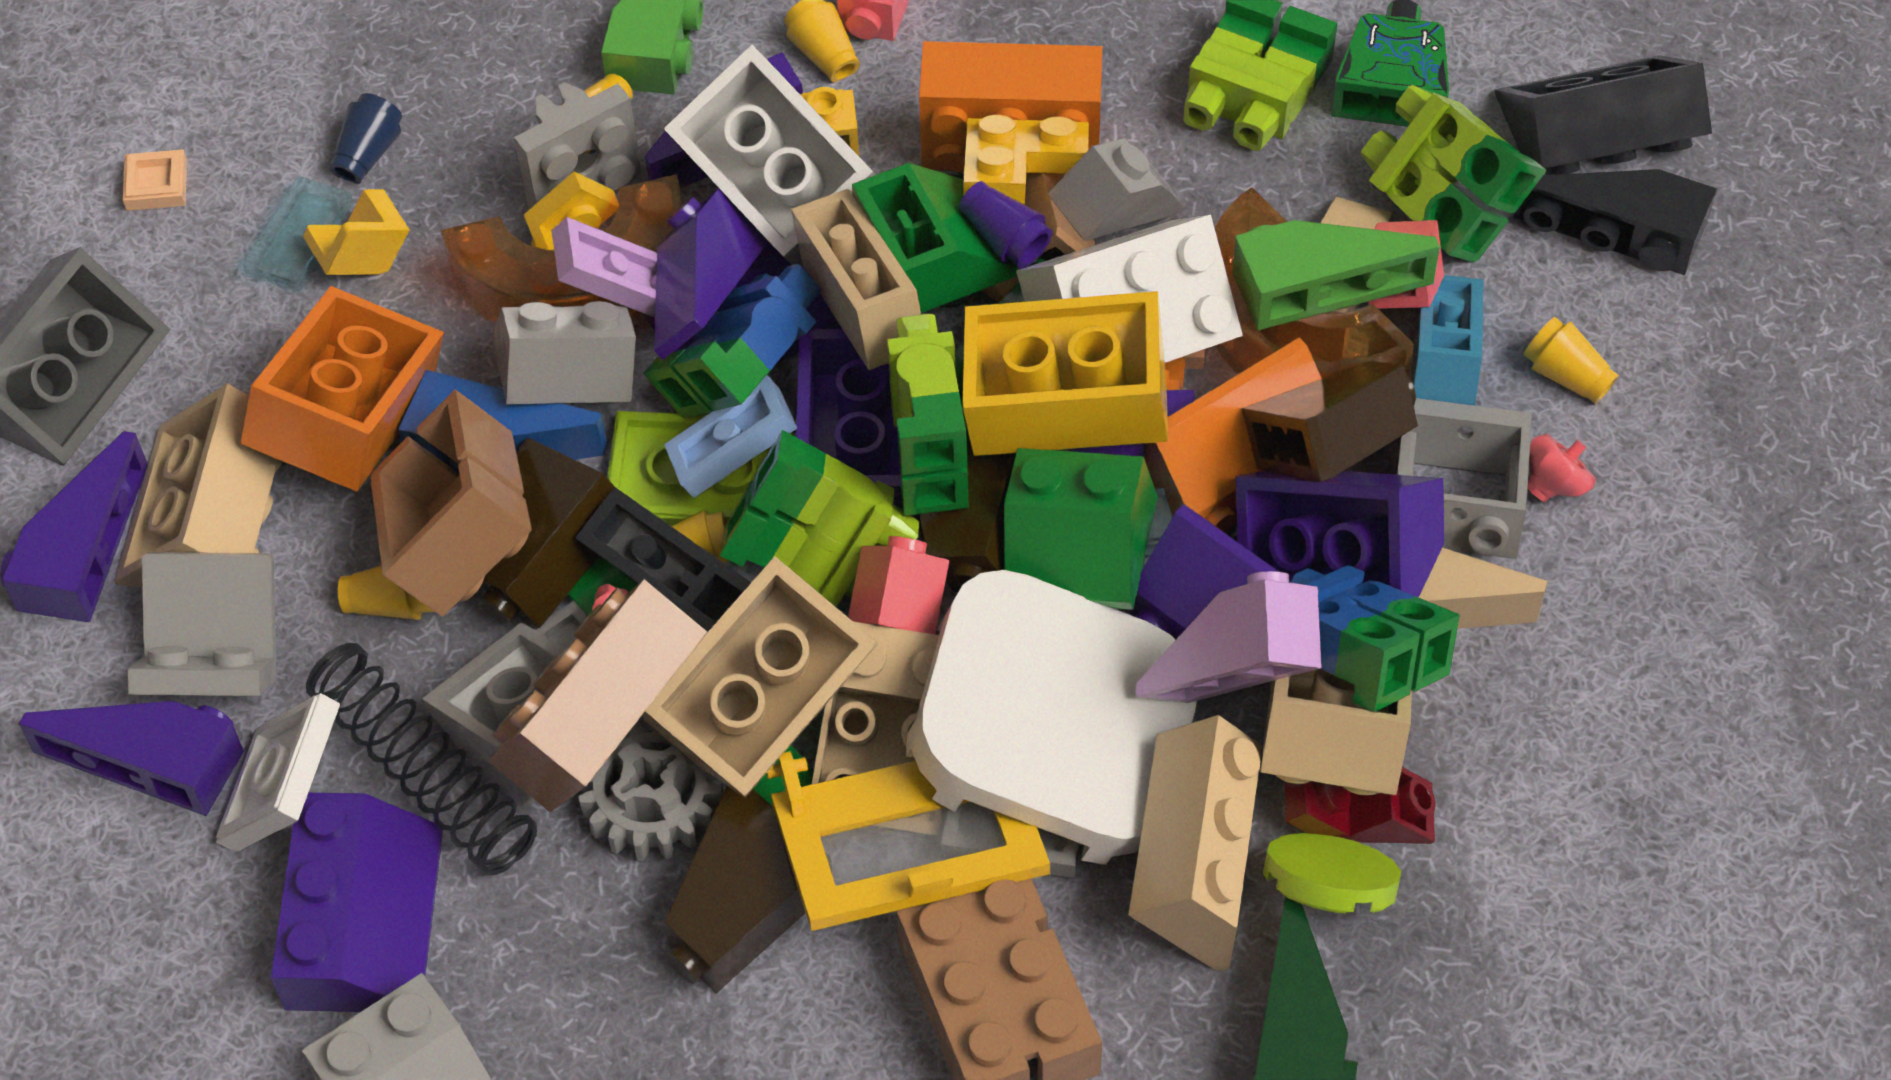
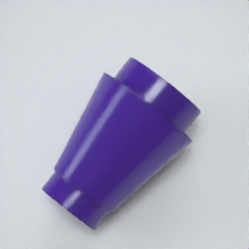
[959,181,1052,269]

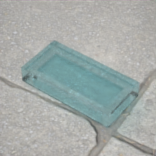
[242,176,354,293]

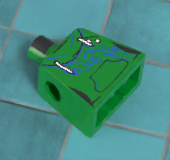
[1332,0,1449,127]

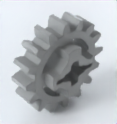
[578,721,723,861]

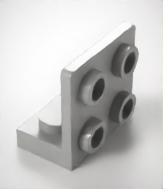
[128,552,276,696]

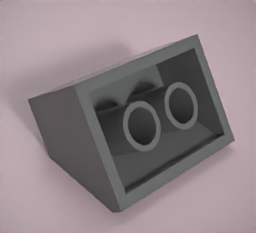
[0,247,171,466]

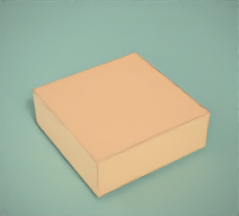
[123,149,187,211]

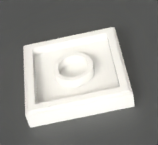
[216,693,340,851]

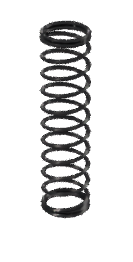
[306,643,537,875]

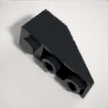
[1513,169,1717,276]

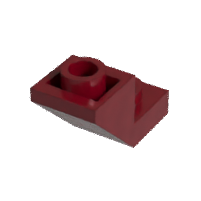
[1284,767,1436,844]

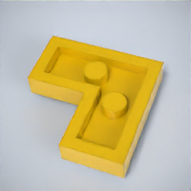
[963,115,1089,205]

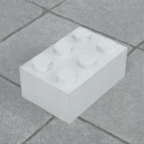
[664,45,876,267]
[1016,215,1243,363]

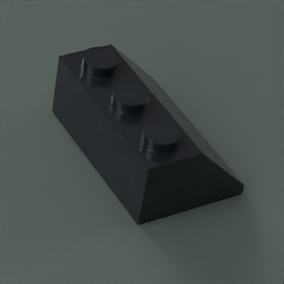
[1494,55,1712,175]

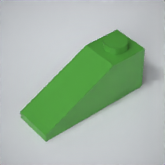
[1232,220,1440,331]

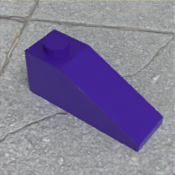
[654,188,768,360]
[0,431,148,623]
[18,701,244,816]

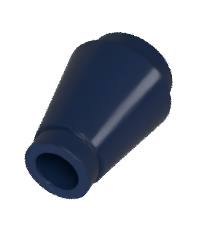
[329,93,402,184]

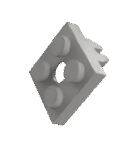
[514,82,641,210]

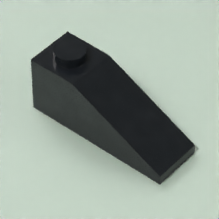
[576,487,751,636]

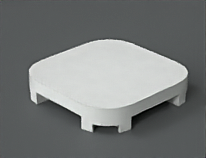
[906,570,1197,865]

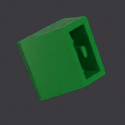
[852,163,1019,313]

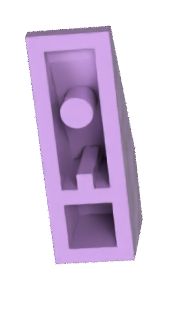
[1136,571,1321,703]

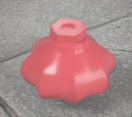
[1528,433,1596,502]

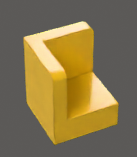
[303,189,410,275]

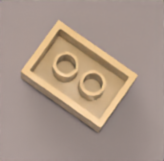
[1260,669,1412,795]

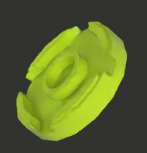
[1263,833,1401,914]

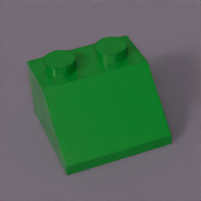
[1004,448,1158,610]

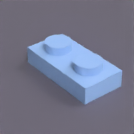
[664,375,797,498]

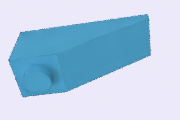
[1412,275,1484,406]

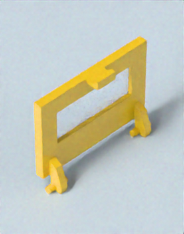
[766,751,1050,931]

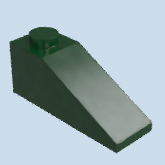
[1254,897,1358,1080]

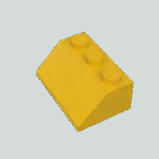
[963,291,1168,456]

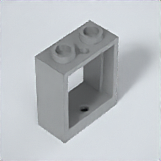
[1395,398,1532,559]

